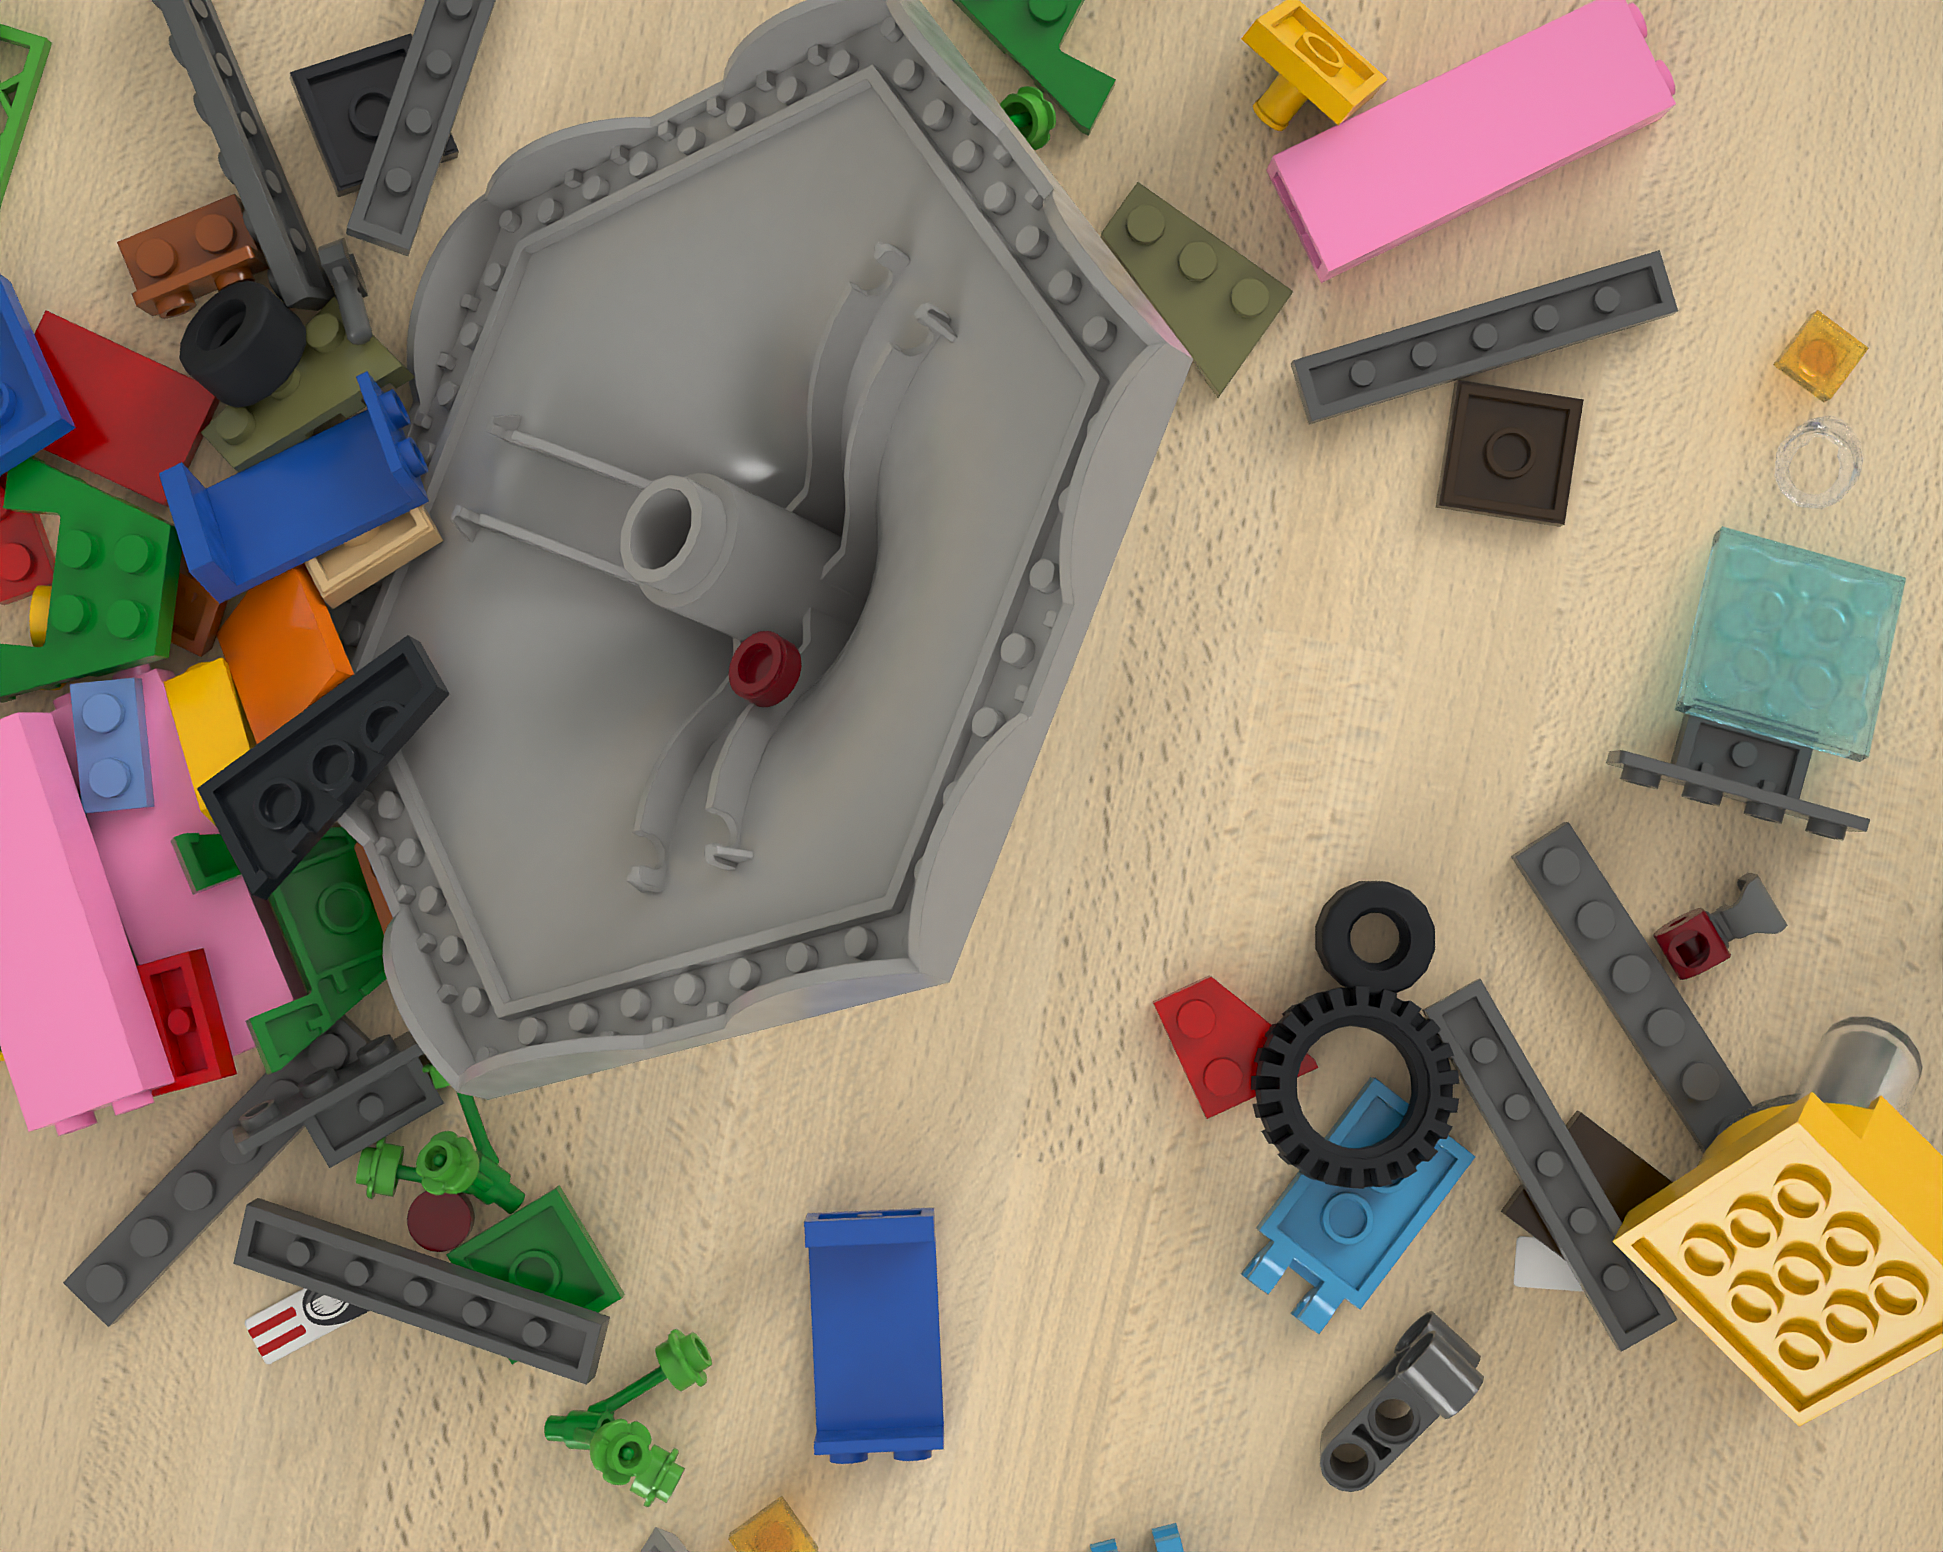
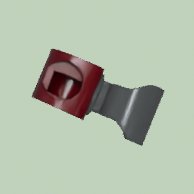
[1653,873,1788,980]

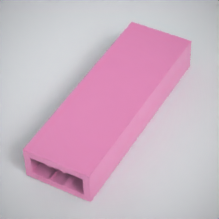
[1266,0,1676,283]
[49,663,307,1057]
[0,712,175,1136]

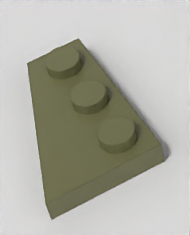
[1100,182,1293,398]
[201,297,415,472]

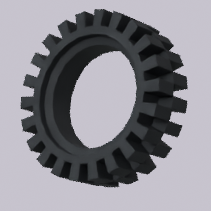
[1251,986,1460,1189]

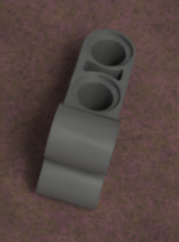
[1320,1311,1484,1492]

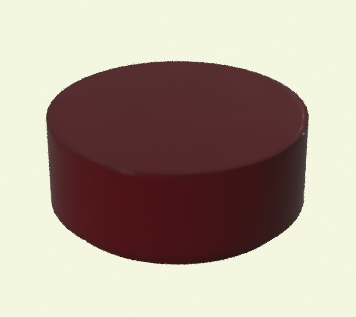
[729,631,802,707]
[407,1191,475,1252]

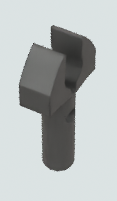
[318,238,373,345]

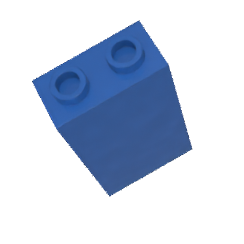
[159,371,429,604]
[804,1207,944,1464]

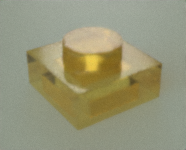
[1773,310,1869,403]
[728,1496,819,1552]

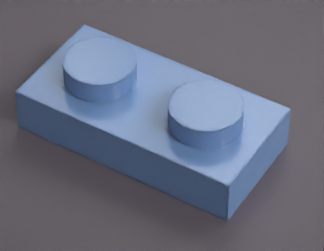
[70,677,155,813]

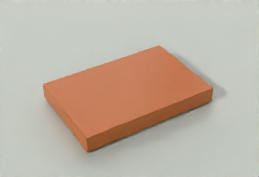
[216,563,354,744]

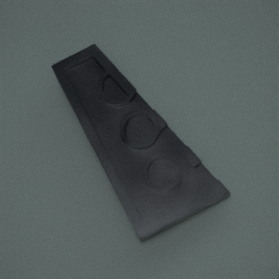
[197,635,450,900]

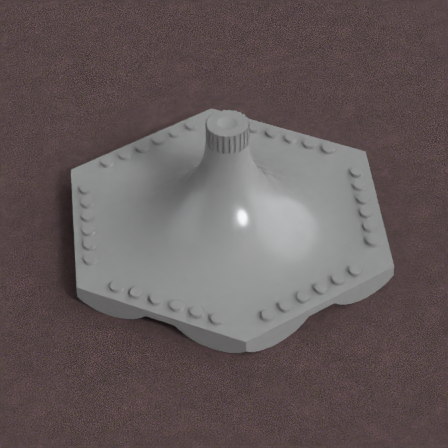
[324,0,1193,1100]

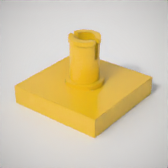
[1241,0,1388,131]

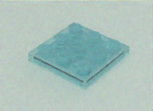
[1675,526,1906,762]

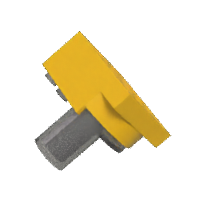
[1612,1017,1943,1427]

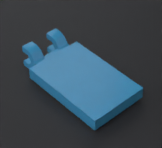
[1241,1077,1475,1334]

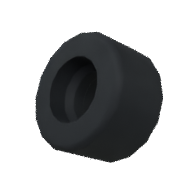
[179,280,306,408]
[1315,881,1435,996]

